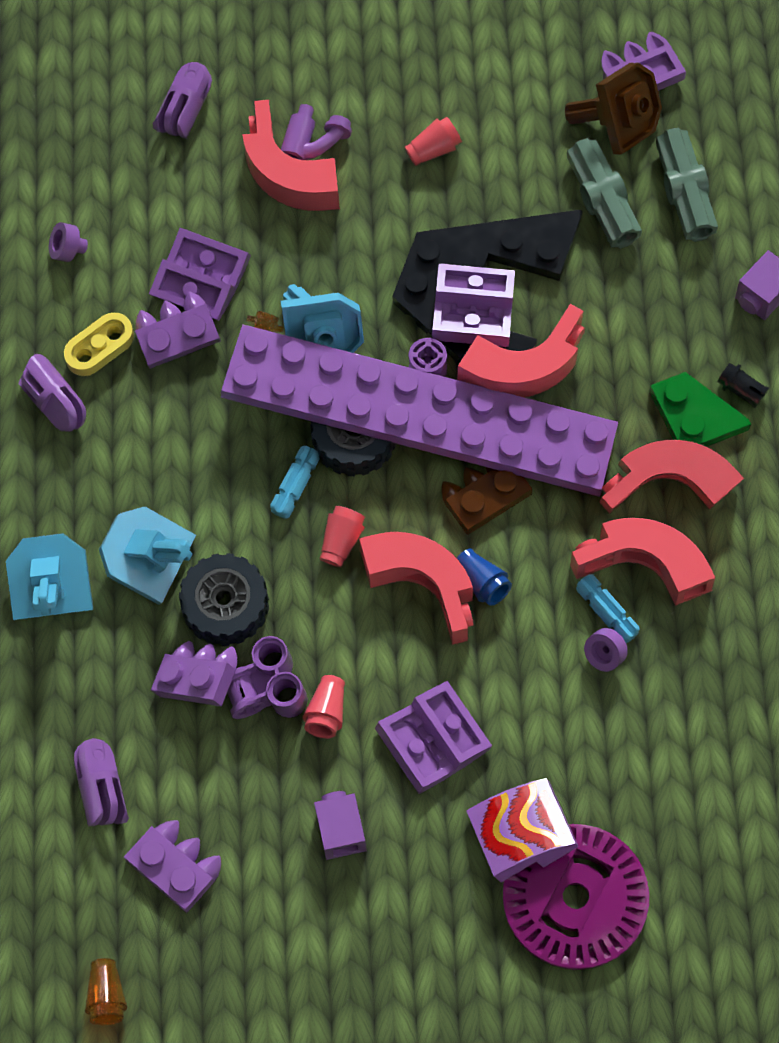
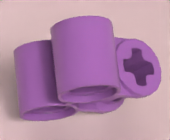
[227,636,308,719]

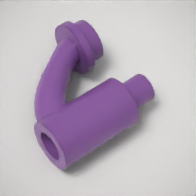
[281,104,352,160]

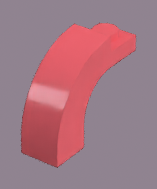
[242,100,340,211]
[457,304,585,398]
[599,440,744,514]
[570,518,715,606]
[359,532,473,645]

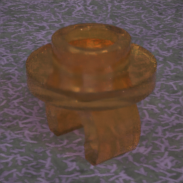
[246,311,284,333]

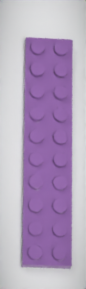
[221,324,618,497]

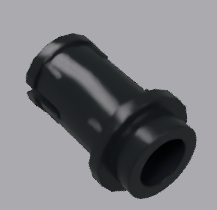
[717,363,769,408]

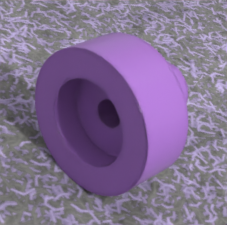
[49,222,88,262]
[584,628,627,672]

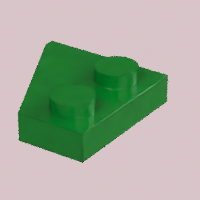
[649,372,751,447]

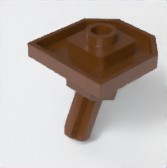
[565,63,662,155]

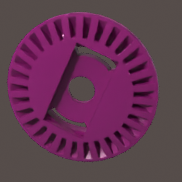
[503,824,649,970]

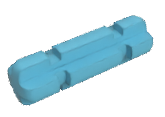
[270,446,319,519]
[576,574,640,643]

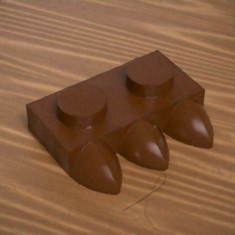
[441,467,532,535]

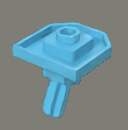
[281,284,364,353]
[99,507,196,605]
[6,533,93,620]

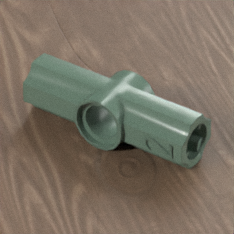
[656,128,718,242]
[567,138,642,249]

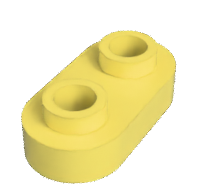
[64,313,134,376]

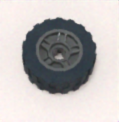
[311,421,396,477]
[179,553,269,646]

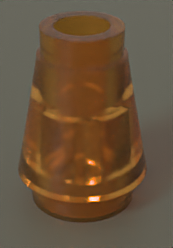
[85,958,128,1026]

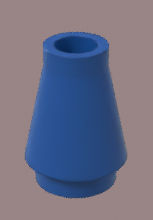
[457,548,512,606]

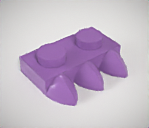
[601,32,686,91]
[135,291,221,369]
[151,641,237,706]
[124,820,221,913]

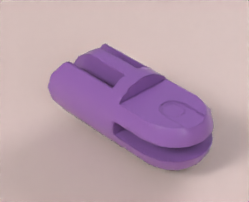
[153,62,212,139]
[18,354,86,432]
[74,738,129,827]

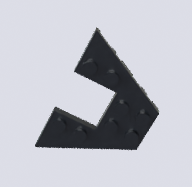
[392,210,583,363]

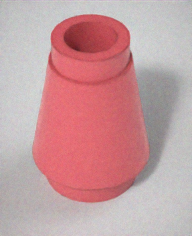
[404,117,462,166]
[320,506,365,568]
[303,675,345,739]

